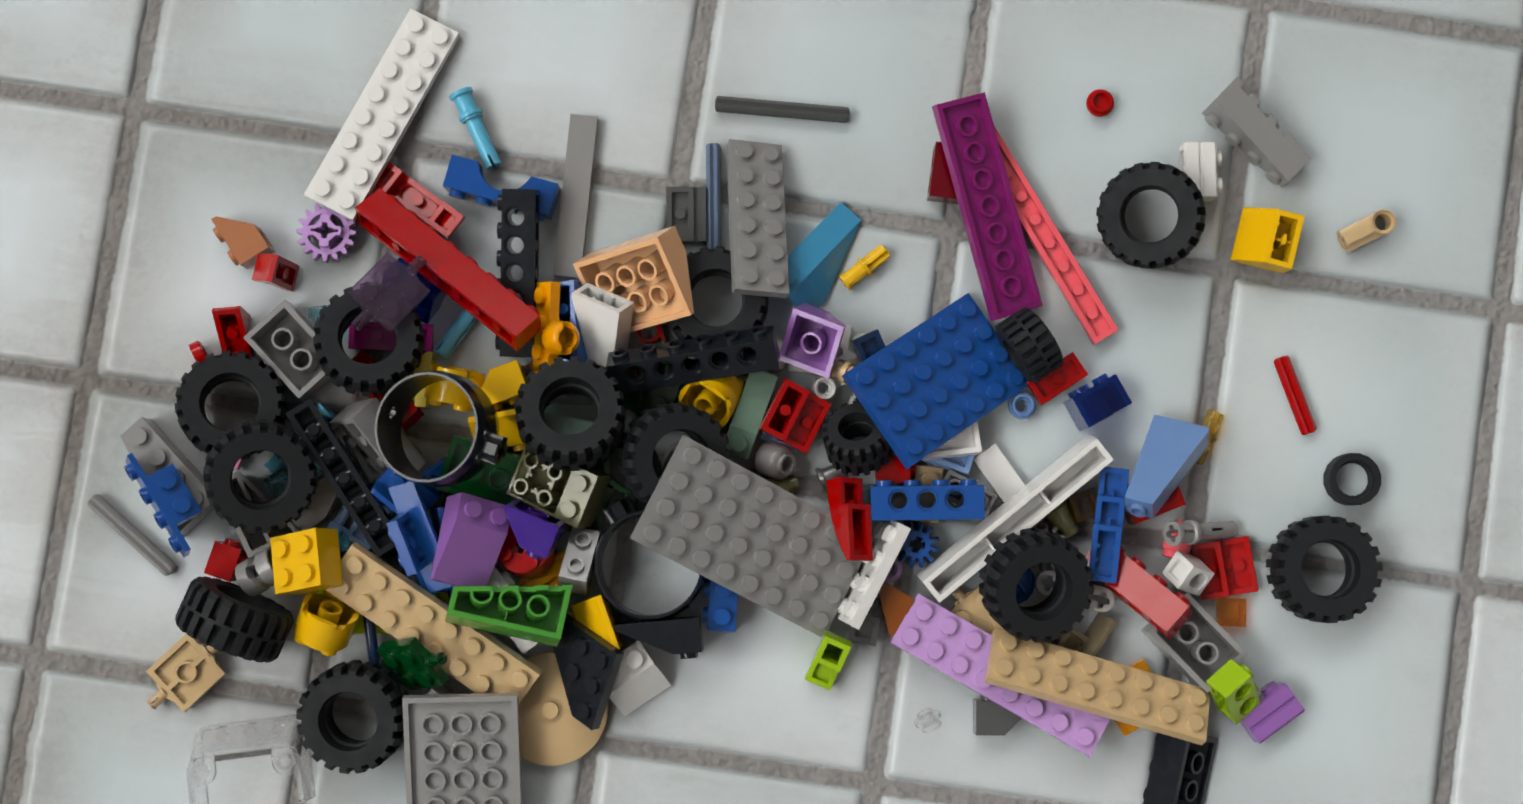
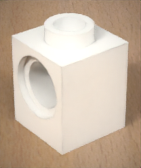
[1162,551,1215,596]

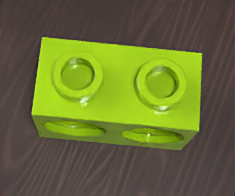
[1206,659,1261,725]

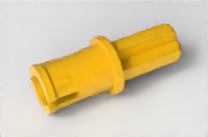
[839,245,890,290]

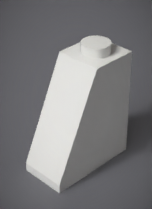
[571,283,634,367]

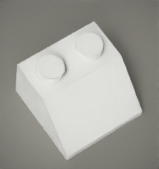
[610,640,671,716]

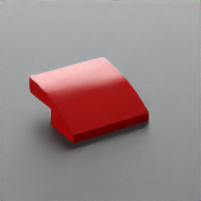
[1192,536,1259,600]

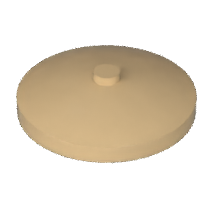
[519,652,608,766]

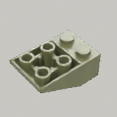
[506,445,612,528]

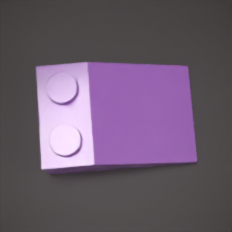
[430,492,509,586]

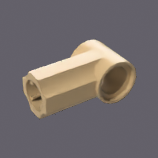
[1336,209,1396,253]

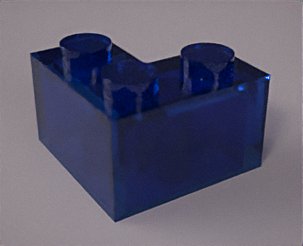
[1063,373,1132,431]

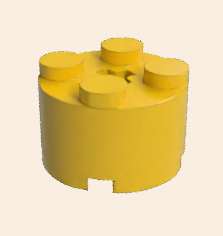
[424,363,486,412]
[679,376,744,427]
[294,590,359,656]

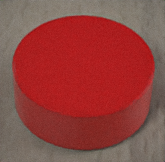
[189,340,208,363]

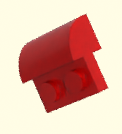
[759,378,831,454]

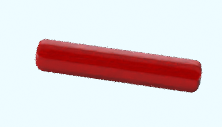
[1274,356,1317,435]

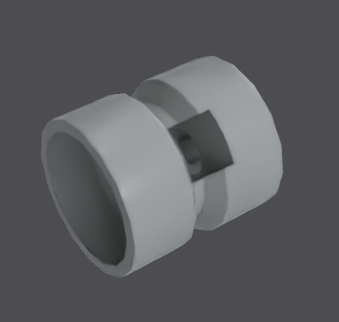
[235,547,274,597]

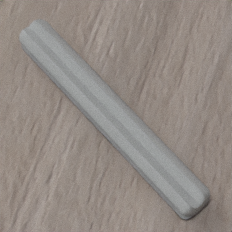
[87,494,177,576]

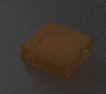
[1216,598,1246,627]

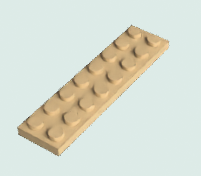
[325,542,543,704]
[984,628,1210,745]

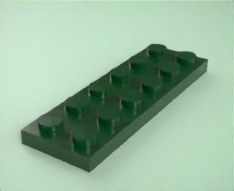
[436,434,614,532]

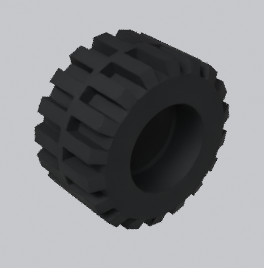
[995,307,1063,383]
[822,401,894,476]

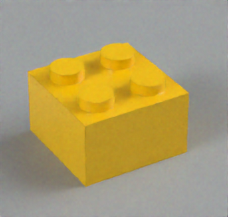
[270,528,343,595]

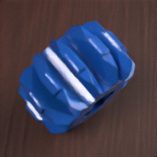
[898,521,939,568]

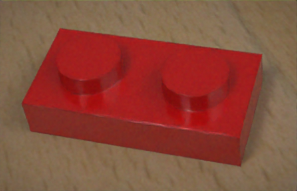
[1027,352,1088,406]

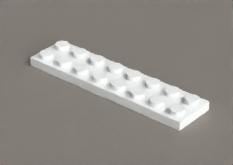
[304,8,460,222]

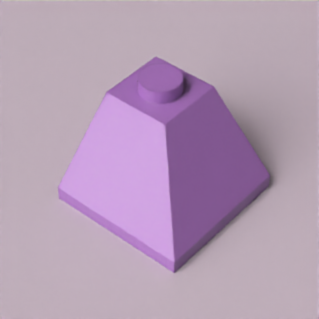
[780,303,846,379]

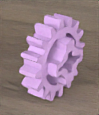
[296,204,358,263]

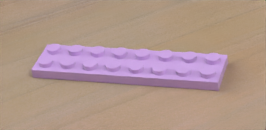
[890,593,1110,757]

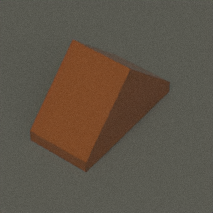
[877,582,915,636]

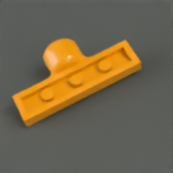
[532,281,580,374]

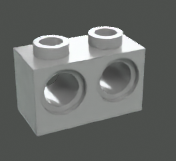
[558,527,600,595]

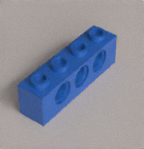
[870,479,985,521]

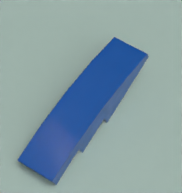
[1089,467,1129,583]

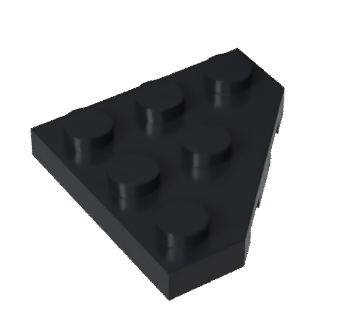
[553,613,624,730]

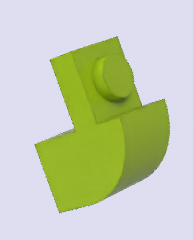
[805,630,852,690]

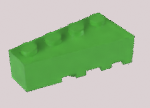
[445,585,573,647]

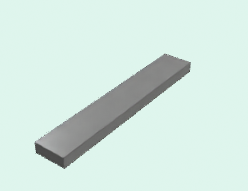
[553,114,598,279]

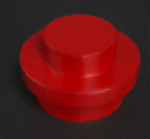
[1086,89,1114,117]

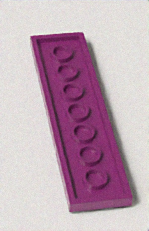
[932,92,1043,321]

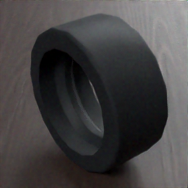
[1323,453,1381,506]

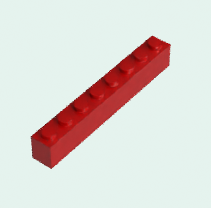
[355,188,541,351]

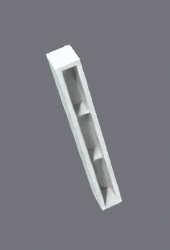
[917,434,1114,603]

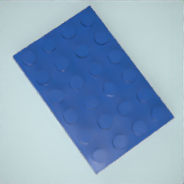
[842,293,1029,470]

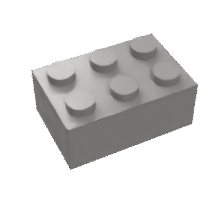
[243,300,331,401]
[1141,592,1247,694]

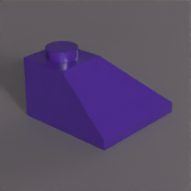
[504,498,568,560]

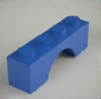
[443,155,561,222]

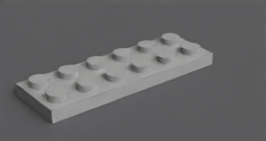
[726,139,789,298]

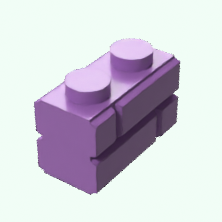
[1240,681,1305,744]

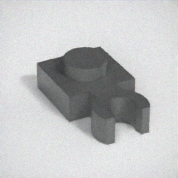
[848,597,881,647]

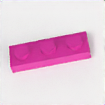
[348,321,434,353]

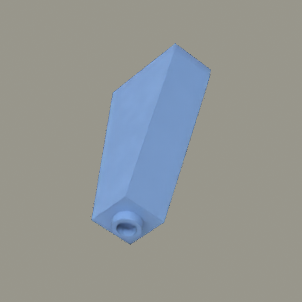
[1125,414,1209,519]

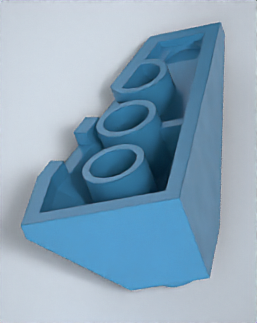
[785,202,861,308]

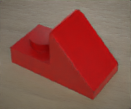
[252,254,299,292]
[212,306,253,357]

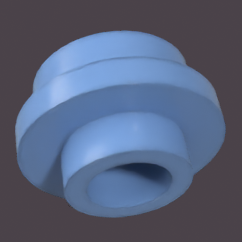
[1008,392,1036,420]

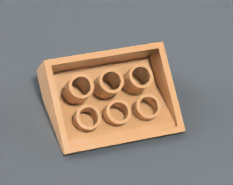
[573,226,694,332]

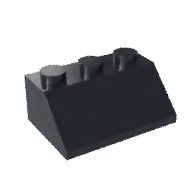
[1143,733,1218,804]

